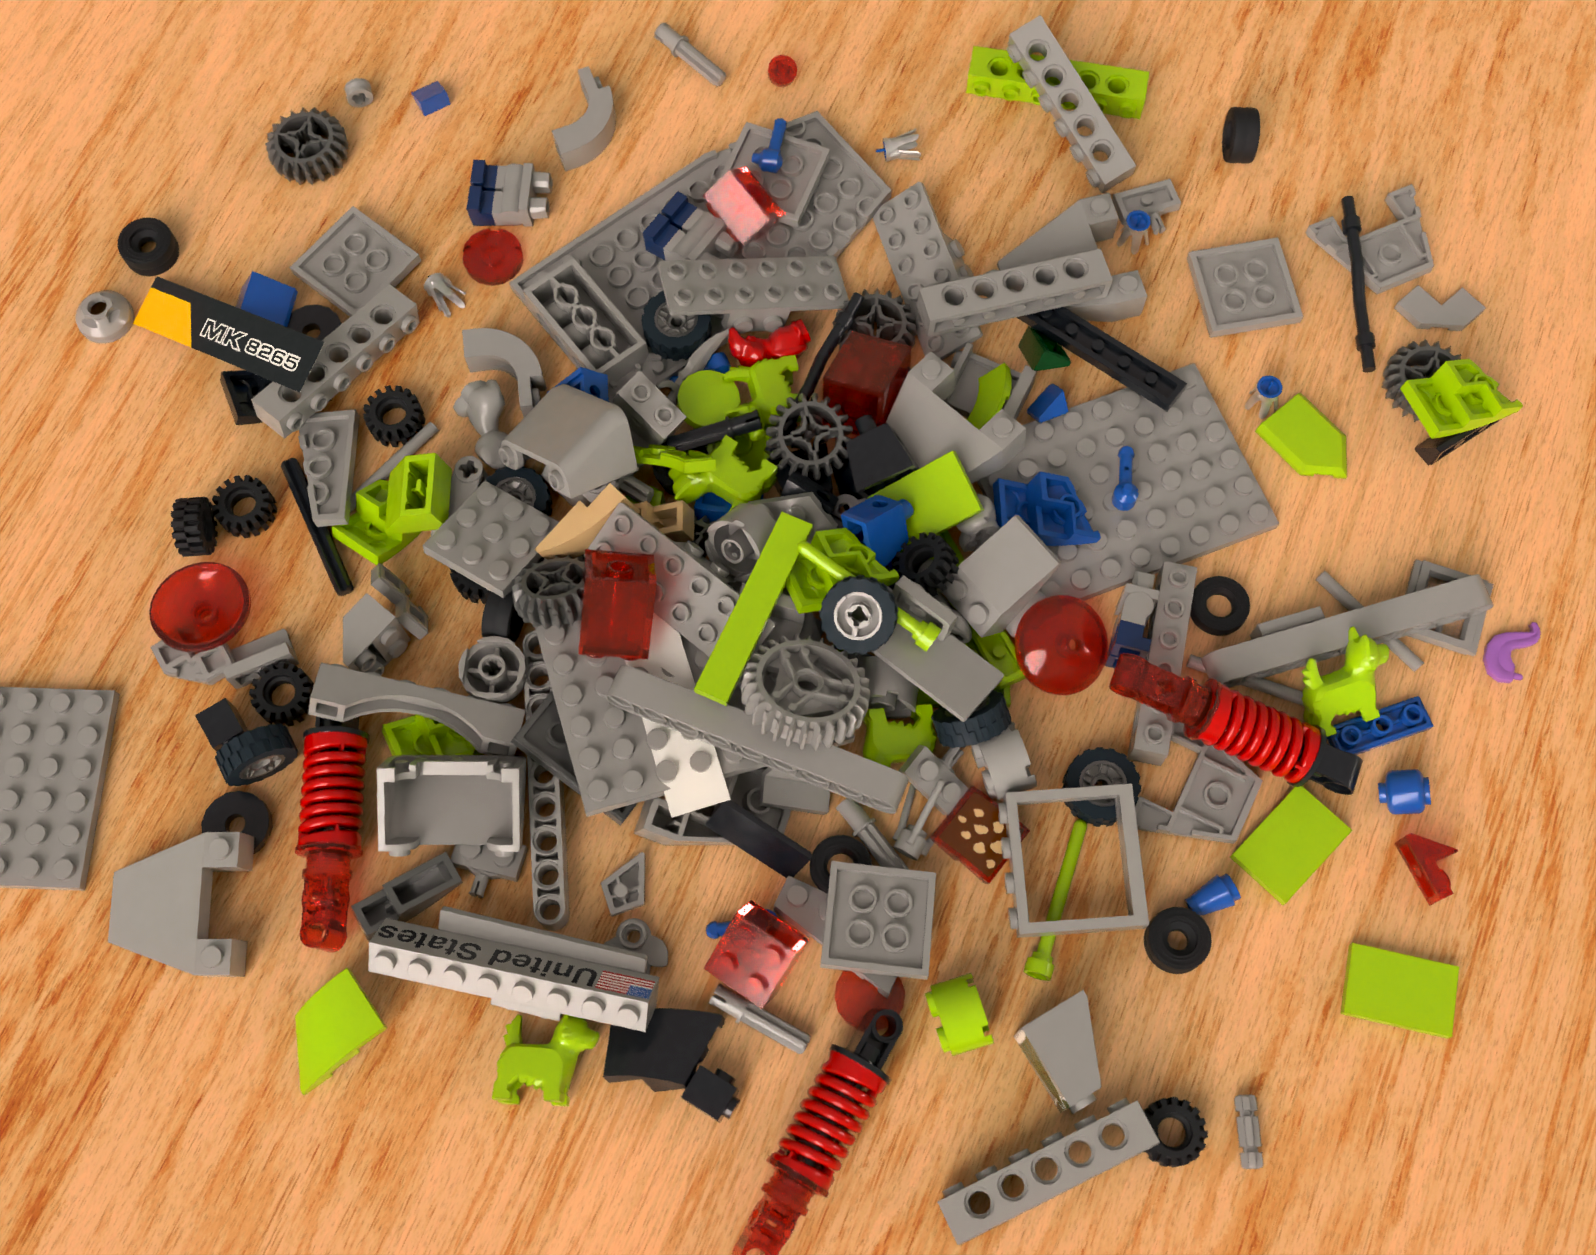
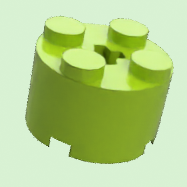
[925,973,994,1056]

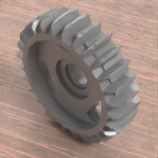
[740,634,871,751]

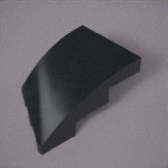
[220,370,332,425]
[603,1008,725,1092]

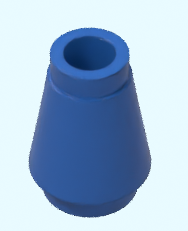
[1185,873,1241,916]

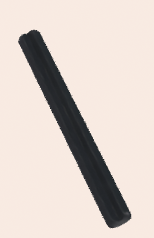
[281,458,354,596]

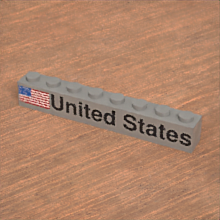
[368,918,660,1032]

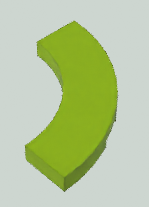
[967,362,1012,430]
[633,444,716,474]

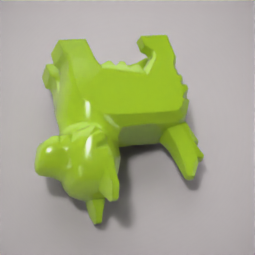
[722,355,801,442]
[668,435,778,512]
[1301,626,1389,737]
[863,704,936,767]
[492,1014,600,1106]

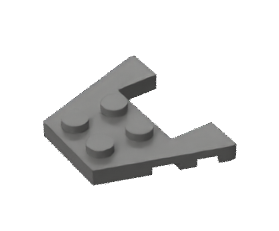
[1305,184,1434,294]
[1135,708,1263,844]

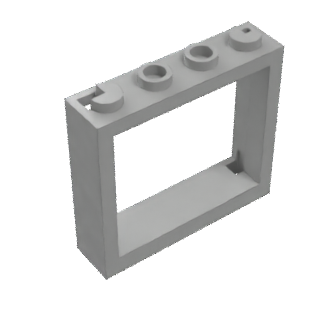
[998,783,1149,938]

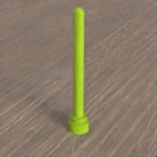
[797,541,942,652]
[1023,819,1087,981]

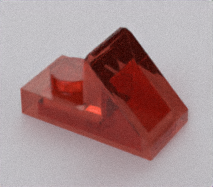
[1394,833,1459,906]

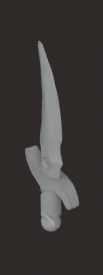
[656,328,730,406]

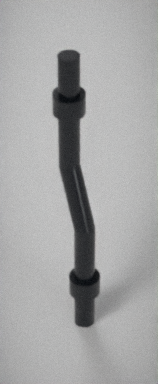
[1341,196,1376,373]
[764,293,865,455]

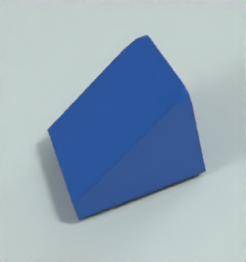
[411,81,451,117]
[1027,383,1068,423]

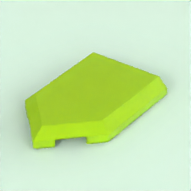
[1255,393,1347,479]

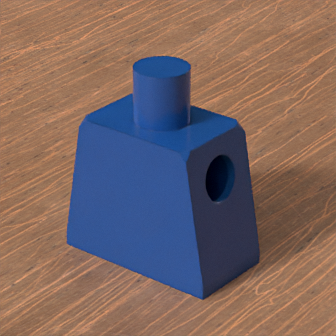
[841,495,914,567]

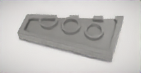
[298,409,360,527]
[773,876,897,999]

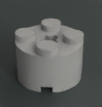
[705,503,776,582]
[856,654,919,719]
[971,722,1037,800]

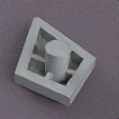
[601,852,645,917]

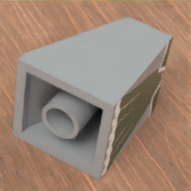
[1014,990,1101,1114]

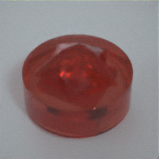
[767,55,797,87]

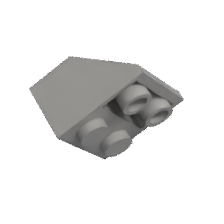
[343,593,411,675]

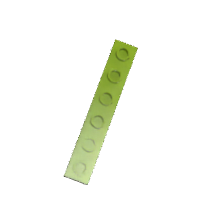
[966,46,1149,119]

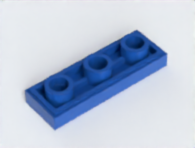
[1327,696,1433,755]

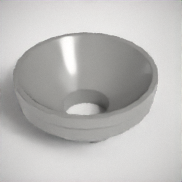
[75,290,134,344]

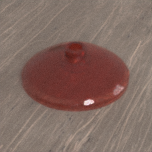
[149,562,251,652]
[1015,595,1108,695]

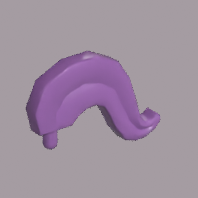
[1483,622,1541,683]

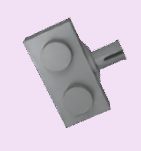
[1112,179,1181,235]
[899,745,970,816]
[450,845,528,898]

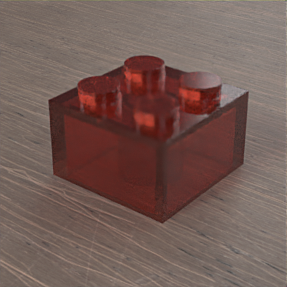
[702,166,786,245]
[703,900,809,1009]

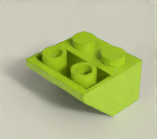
[384,453,452,535]

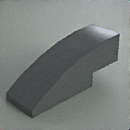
[351,852,462,942]

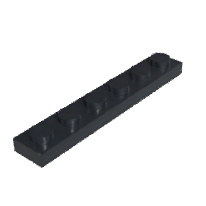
[1016,307,1187,412]

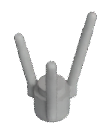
[892,779,956,860]

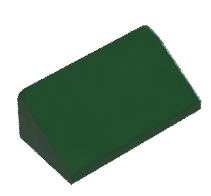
[1018,326,1071,371]

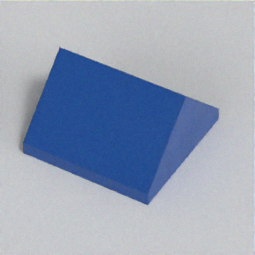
[236,271,298,327]

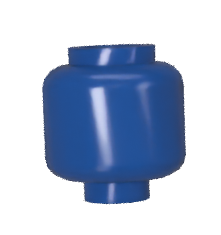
[1378,769,1431,815]

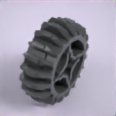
[265,107,349,185]
[833,288,917,370]
[1382,339,1461,422]
[765,393,853,481]
[512,555,604,630]

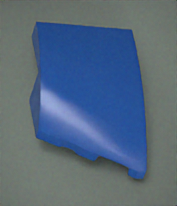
[993,471,1101,546]

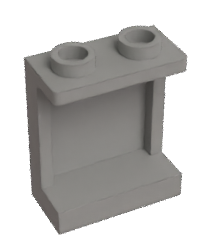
[944,342,1037,420]

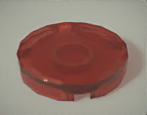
[462,228,524,286]
[834,971,905,1031]

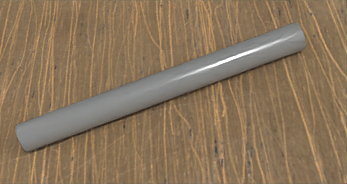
[350,422,439,513]
[1316,571,1424,672]
[1186,654,1304,706]

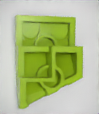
[1400,359,1523,439]
[332,479,422,566]
[785,528,899,614]
[382,714,484,756]
[295,968,387,1095]

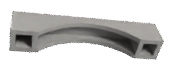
[308,663,525,755]

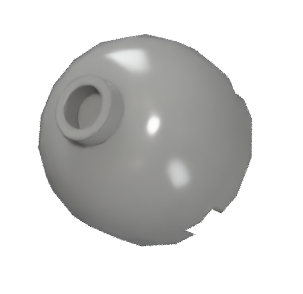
[458,636,527,704]

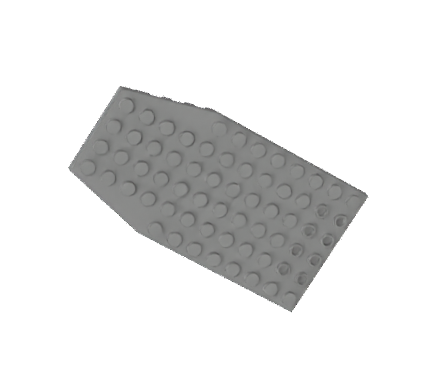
[509,111,892,403]

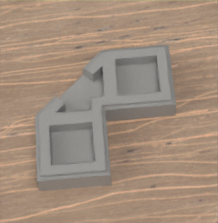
[1394,285,1486,331]
[371,563,428,640]
[150,630,237,685]

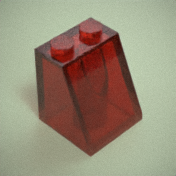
[822,331,911,436]
[578,549,657,661]

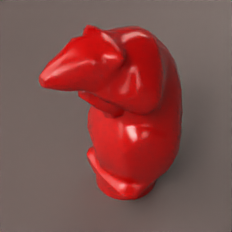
[728,319,811,367]

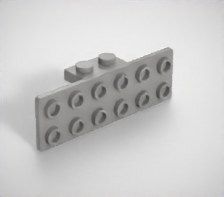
[873,182,983,360]
[658,256,849,333]
[584,503,777,663]
[819,575,1004,722]
[438,906,648,1021]

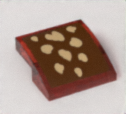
[930,786,1030,884]

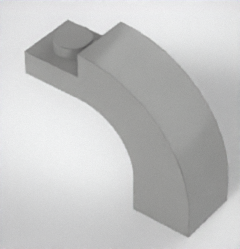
[552,66,616,172]
[462,328,547,417]

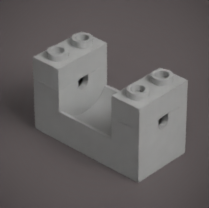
[541,370,686,507]

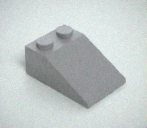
[939,515,1062,638]

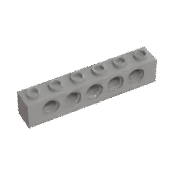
[1007,15,1136,193]
[917,248,1113,337]
[251,284,420,439]
[1127,561,1197,766]
[938,1098,1160,1245]

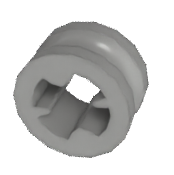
[344,78,374,107]

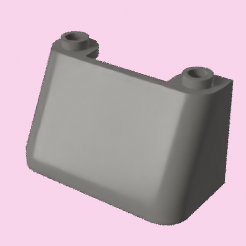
[499,384,638,499]
[377,755,526,857]

